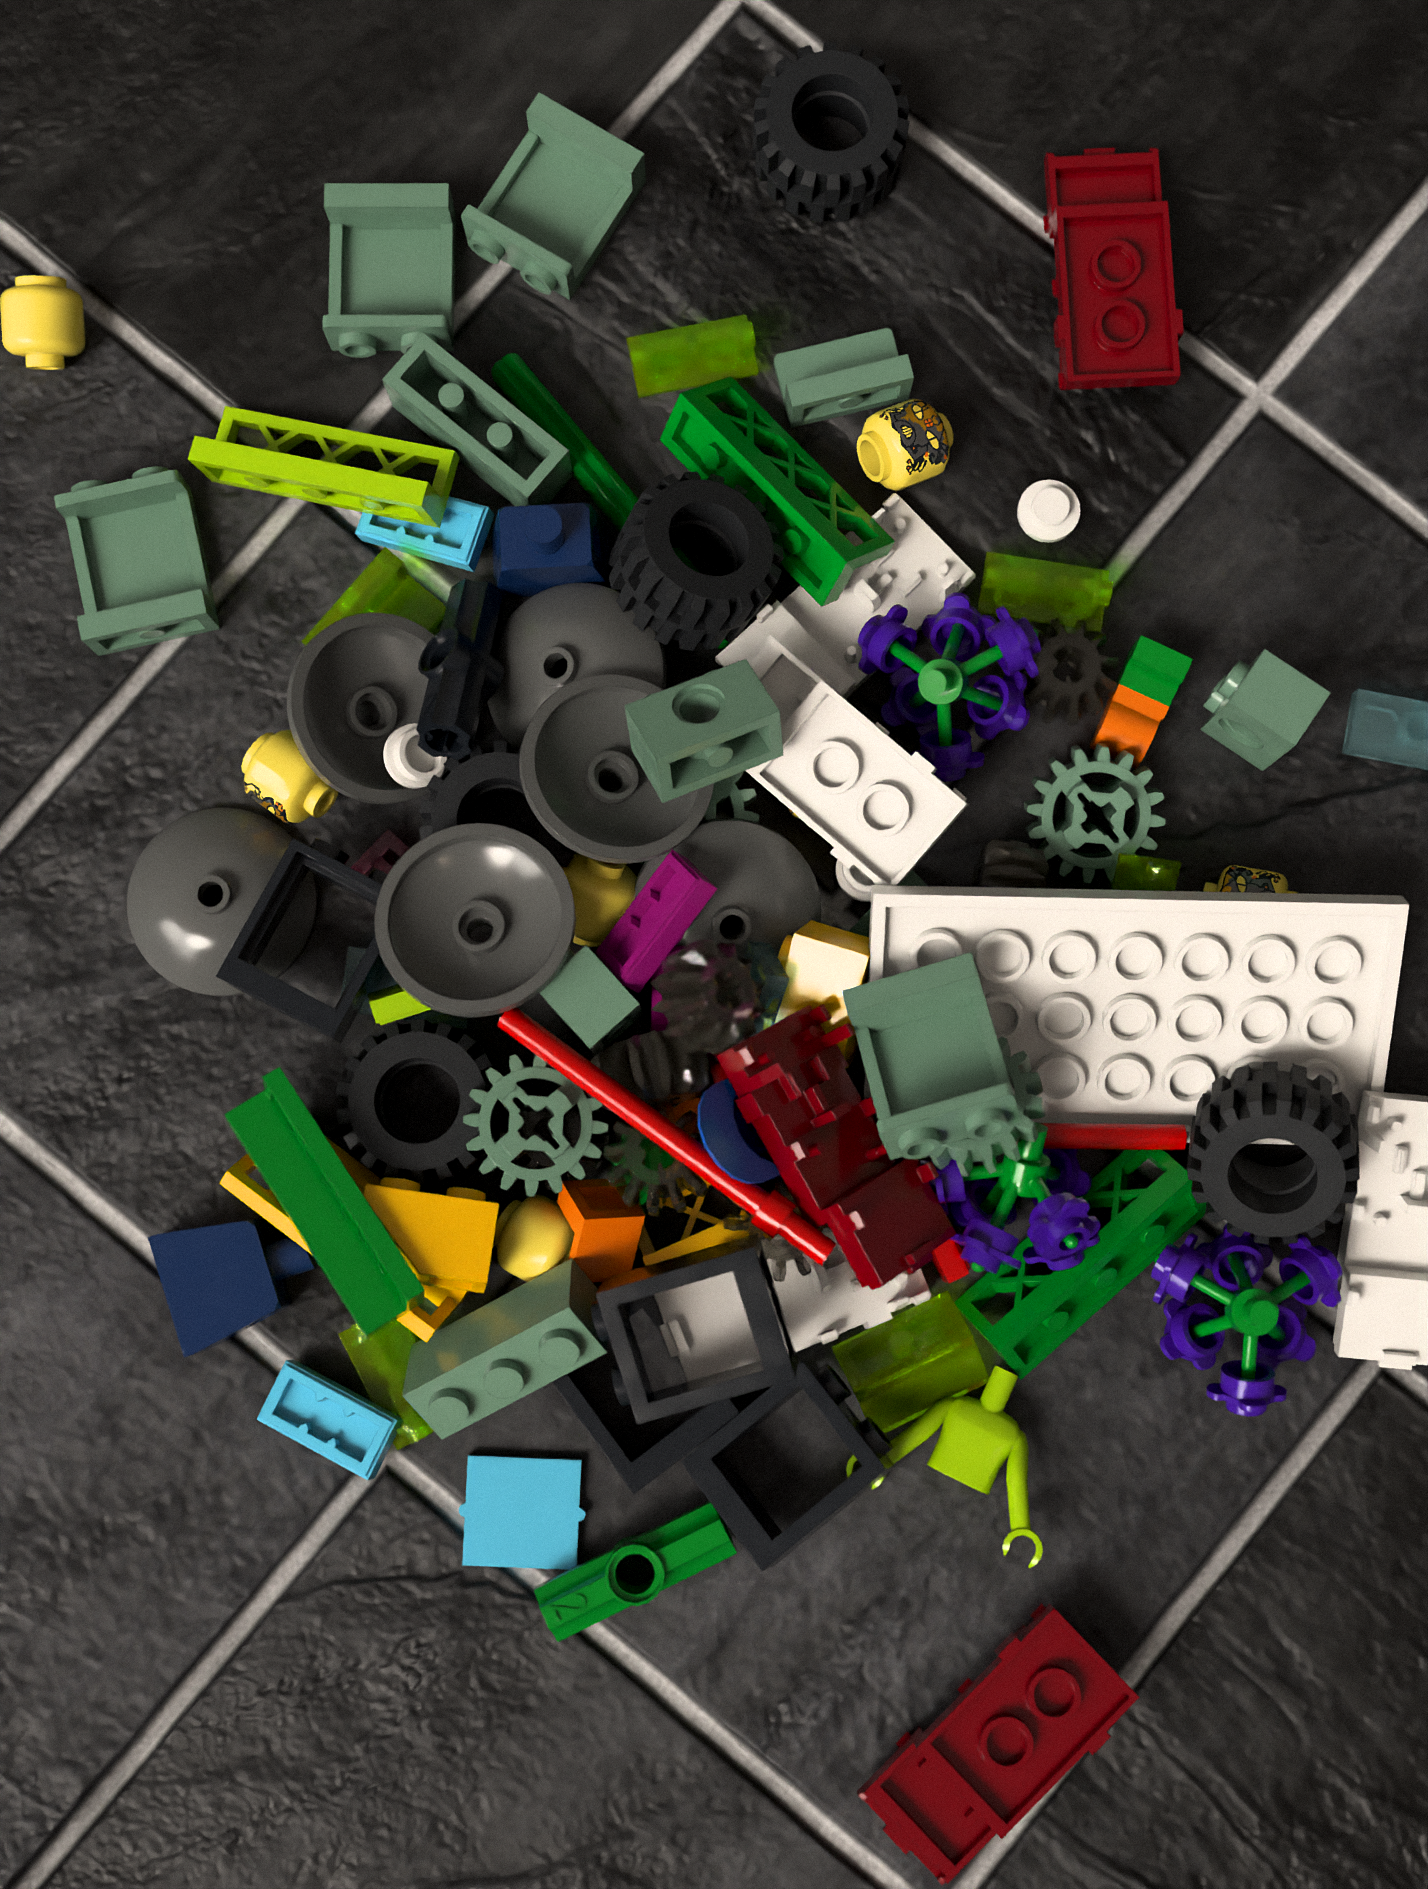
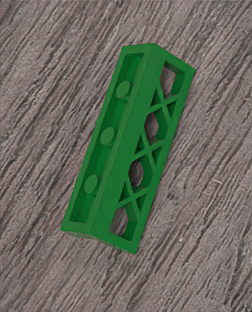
[659,376,895,607]
[224,1066,425,1339]
[954,1150,1206,1380]

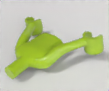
[846,1365,1043,1568]

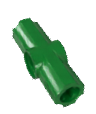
[534,1501,737,1642]

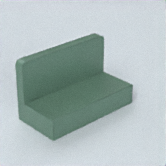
[773,328,914,428]

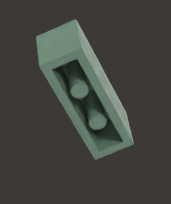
[382,333,573,506]
[402,1258,608,1440]

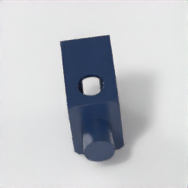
[492,503,611,598]
[148,1219,317,1357]

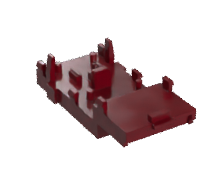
[1043,147,1184,390]
[716,1004,956,1290]
[857,1604,1139,1885]

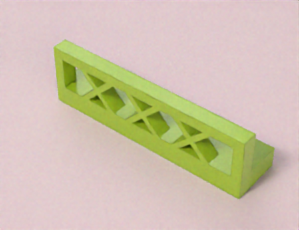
[188,406,460,528]

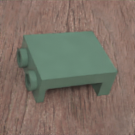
[461,92,646,300]
[322,183,456,358]
[54,466,220,656]
[842,952,1022,1160]

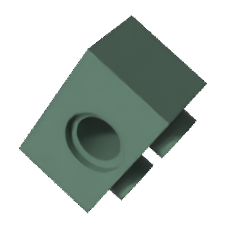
[1200,649,1331,771]
[624,659,783,803]
[540,945,643,1056]

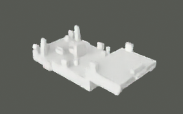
[715,493,976,699]
[745,635,968,886]
[1333,1090,1428,1370]
[653,1223,931,1382]

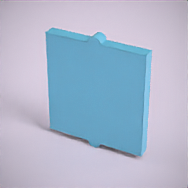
[459,1454,586,1570]

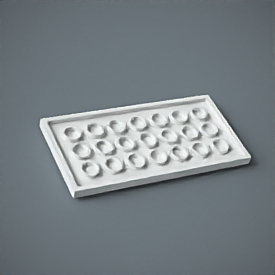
[862,885,1409,1145]

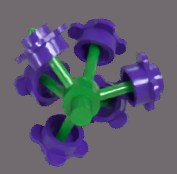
[858,593,1041,782]
[921,1121,1101,1274]
[1151,1224,1343,1416]

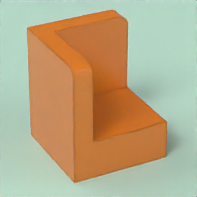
[557,1178,645,1282]

